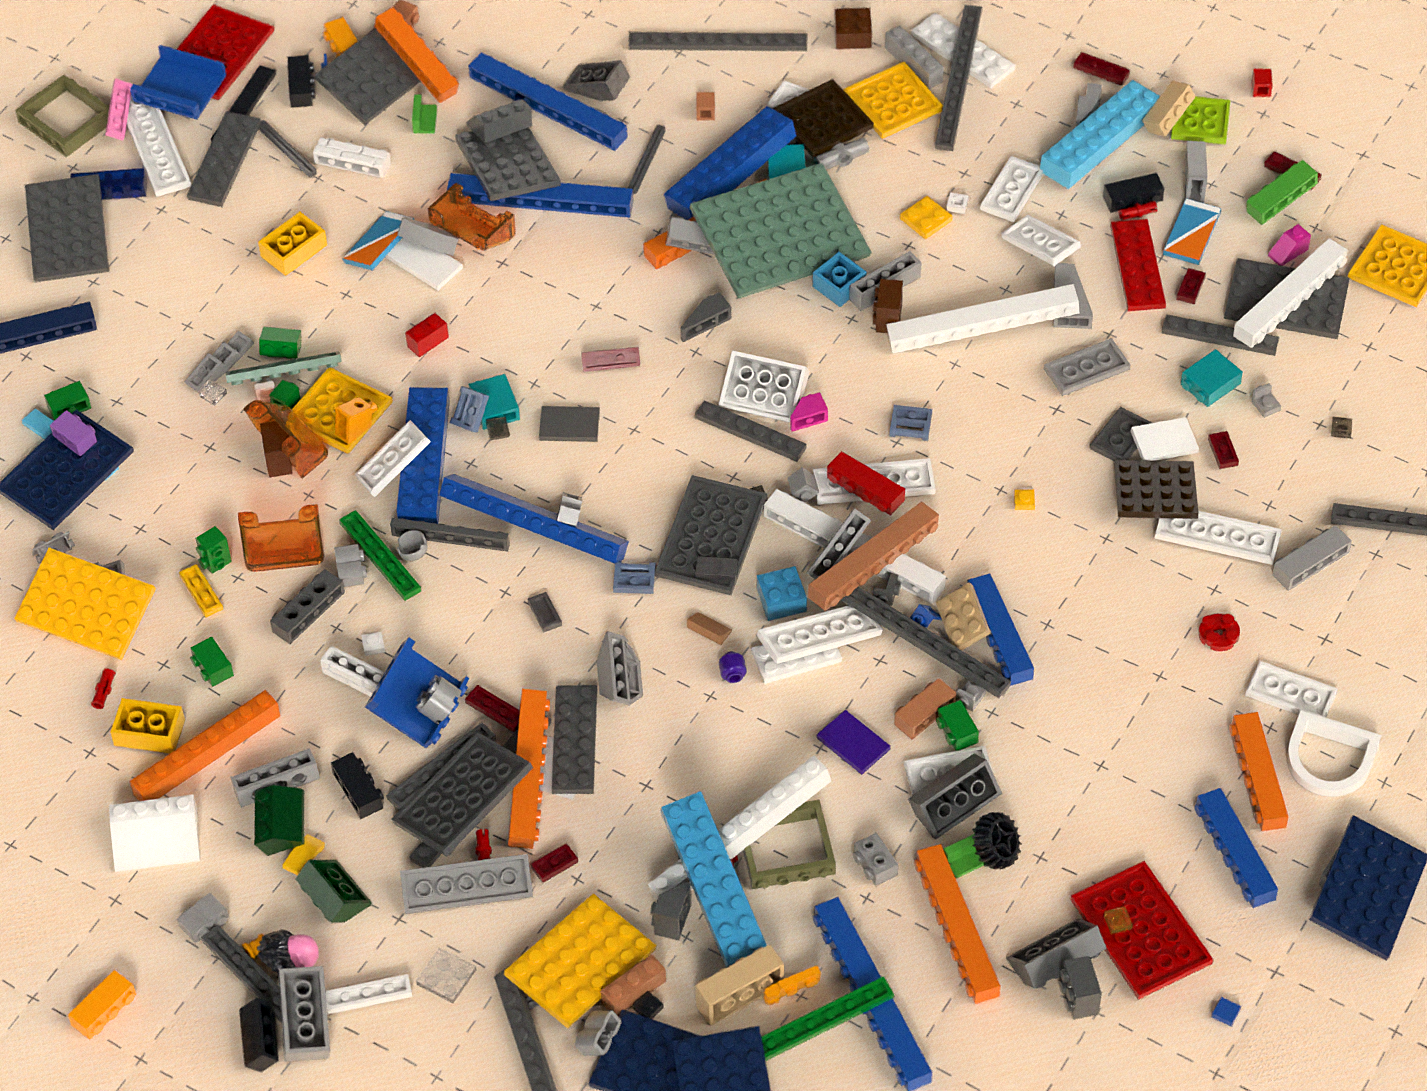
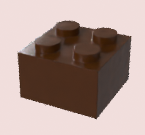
[834,8,872,49]
[873,279,903,333]
[260,420,295,478]

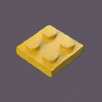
[900,196,953,239]

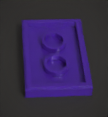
[817,710,891,775]

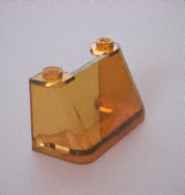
[428,183,515,251]
[243,400,328,479]
[238,504,325,572]

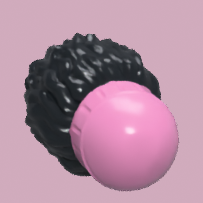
[257,929,319,979]

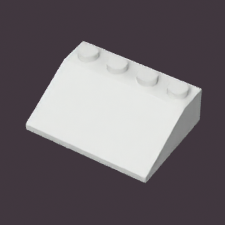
[718,351,810,423]
[109,794,200,872]

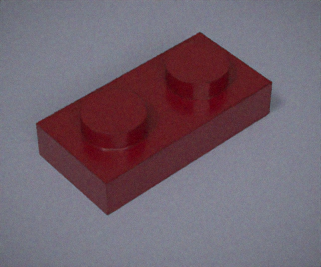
[1176,268,1206,305]
[1208,431,1239,469]
[531,843,578,883]

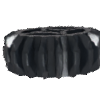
[971,812,1022,870]

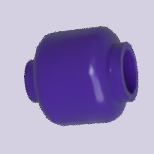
[718,651,747,683]

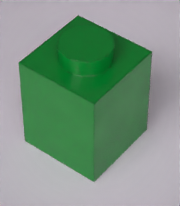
[269,380,301,414]

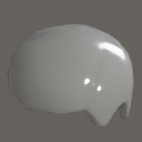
[397,530,427,561]

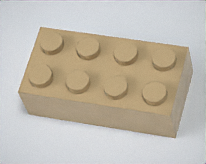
[695,944,784,1026]

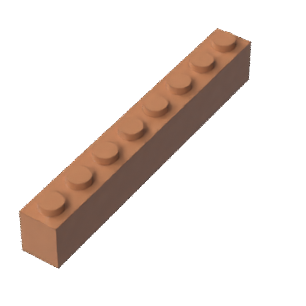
[808,501,939,611]

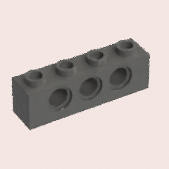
[270,569,345,644]

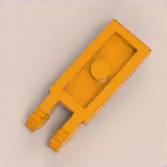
[764,966,821,1005]

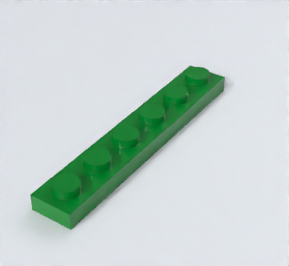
[339,510,422,601]

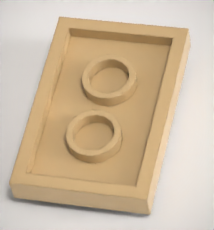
[936,583,991,650]

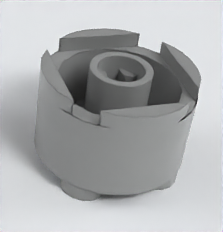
[416,675,461,724]

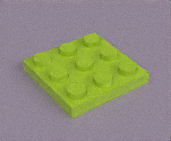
[1171,96,1231,145]

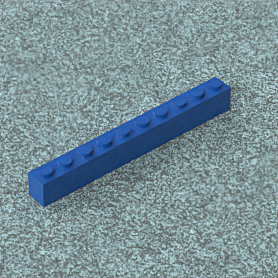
[468,52,628,151]
[447,173,634,218]
[439,474,629,564]
[813,897,932,1091]

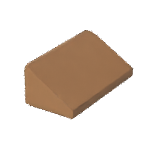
[687,612,732,645]

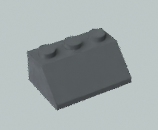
[466,99,532,143]

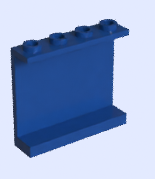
[130,45,226,120]
[365,637,469,748]

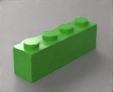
[1246,160,1318,225]

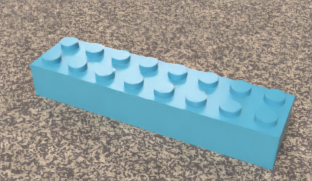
[1040,80,1160,189]

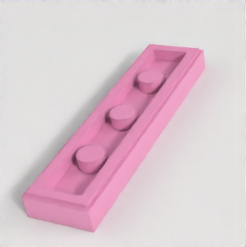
[105,78,132,141]

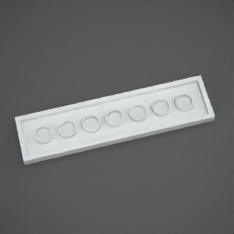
[127,96,191,197]

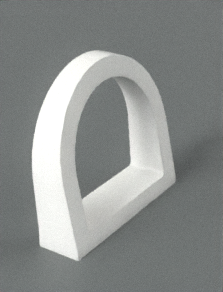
[1287,710,1382,797]

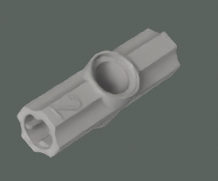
[814,138,869,170]

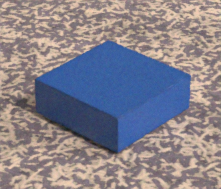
[1212,997,1242,1027]

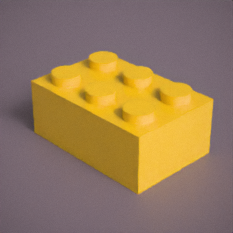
[258,212,327,276]
[110,698,185,754]

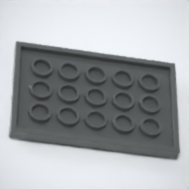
[314,28,442,125]
[455,127,561,201]
[25,174,109,282]
[1224,258,1350,339]
[655,475,768,596]
[391,732,533,856]

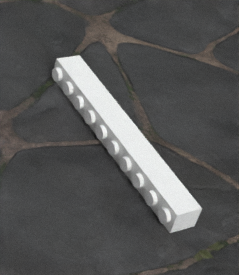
[886,284,1080,354]
[764,489,946,604]
[648,755,831,900]

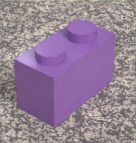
[50,410,97,456]

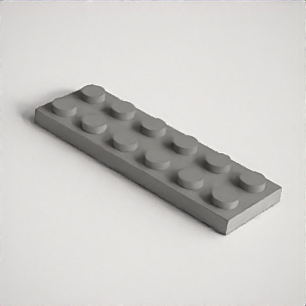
[400,854,533,914]

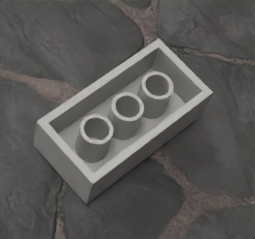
[278,966,330,1062]

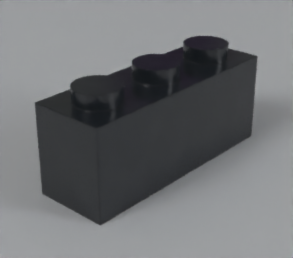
[287,55,316,108]
[1103,173,1165,213]
[331,752,384,819]
[239,998,279,1072]

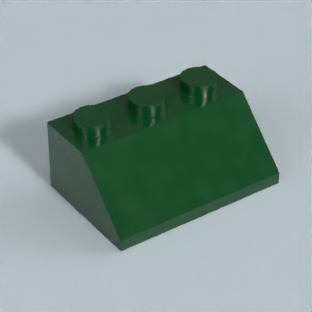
[254,785,304,856]
[296,860,372,923]

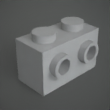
[853,833,898,886]

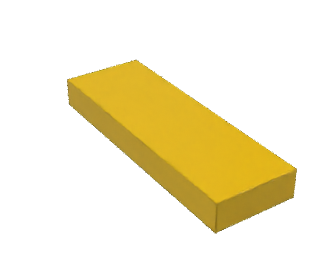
[179,564,223,618]

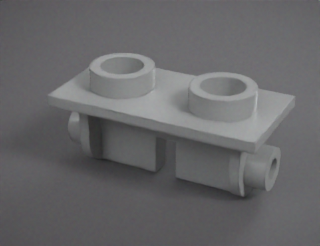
[32,531,75,563]

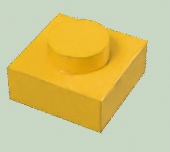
[1014,489,1035,510]

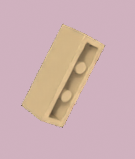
[1142,81,1195,137]

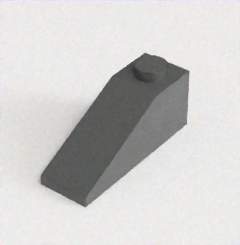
[681,292,732,342]

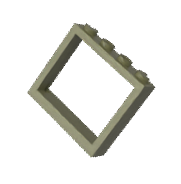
[15,75,110,157]
[737,799,836,889]

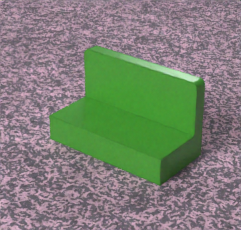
[412,95,437,134]
[944,834,984,878]

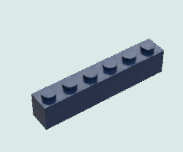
[0,301,98,354]

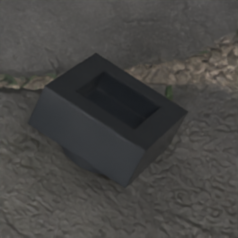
[633,991,664,1019]

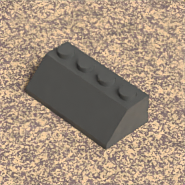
[908,754,1002,839]
[1006,919,1107,989]

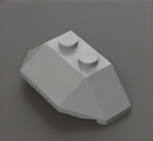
[597,631,643,706]

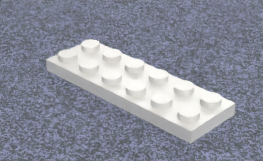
[911,12,1015,88]
[813,458,936,505]
[1155,511,1282,565]
[757,605,883,664]

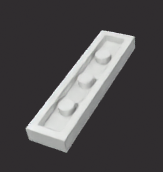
[325,974,412,1014]

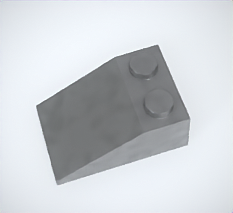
[563,60,630,101]

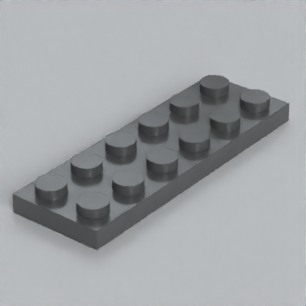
[187,111,261,207]
[552,685,597,794]

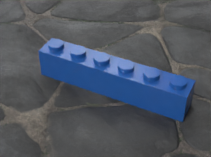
[967,573,1034,686]
[1195,788,1278,908]

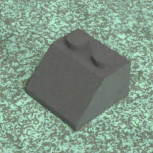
[650,882,692,941]

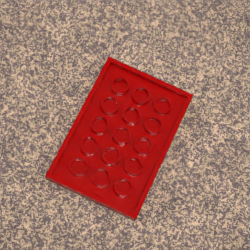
[176,4,274,101]
[1070,861,1214,1000]

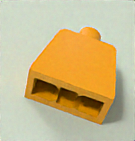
[335,397,378,444]

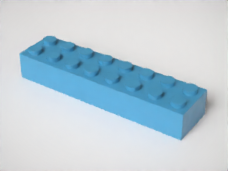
[660,791,767,968]

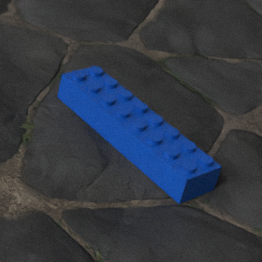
[664,106,796,220]
[397,387,450,524]

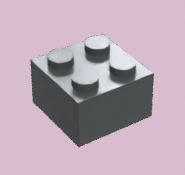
[1059,955,1102,1020]

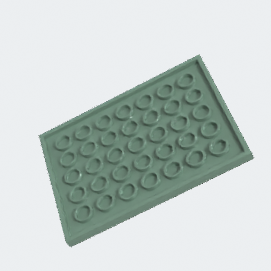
[689,163,872,299]

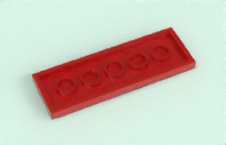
[1110,219,1166,312]

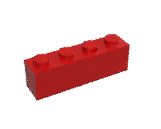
[827,451,905,516]

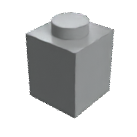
[787,467,819,502]

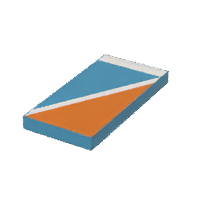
[1163,199,1222,265]
[342,211,415,271]

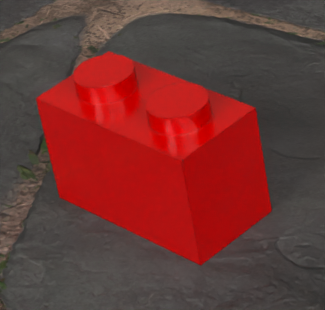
[405,313,449,358]

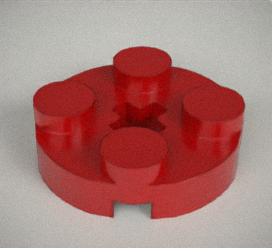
[1199,613,1240,651]

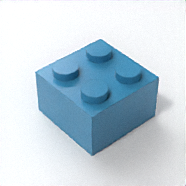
[813,252,867,307]
[757,566,807,621]

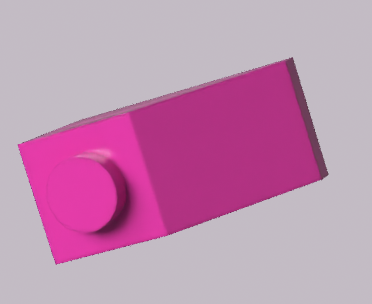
[1268,224,1311,266]
[790,392,828,432]

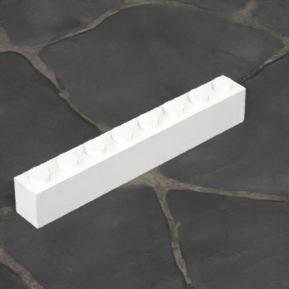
[1233,238,1347,348]

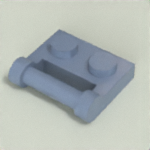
[450,386,489,433]
[889,405,933,441]
[613,561,656,594]

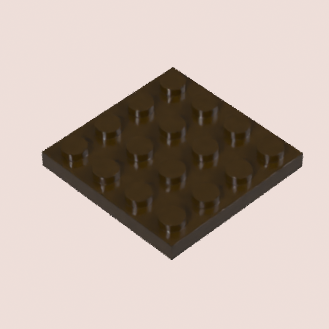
[772,79,874,158]
[1114,460,1199,519]

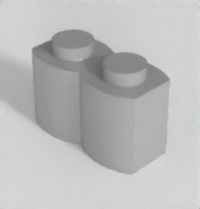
[334,544,367,587]
[177,893,229,943]
[575,1010,621,1056]

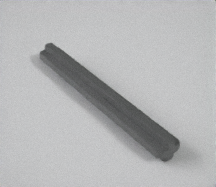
[259,120,317,178]
[628,125,666,194]

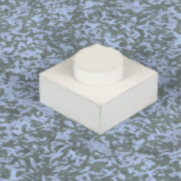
[946,192,969,214]
[361,632,385,656]

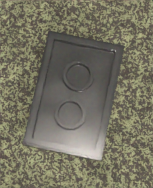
[539,406,600,442]
[1090,407,1152,461]

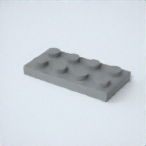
[1044,338,1131,396]

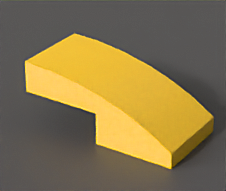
[282,834,325,876]

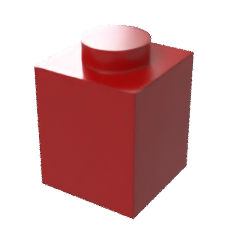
[1251,69,1273,97]

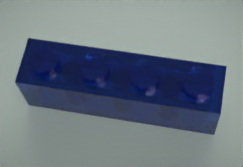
[70,168,147,200]

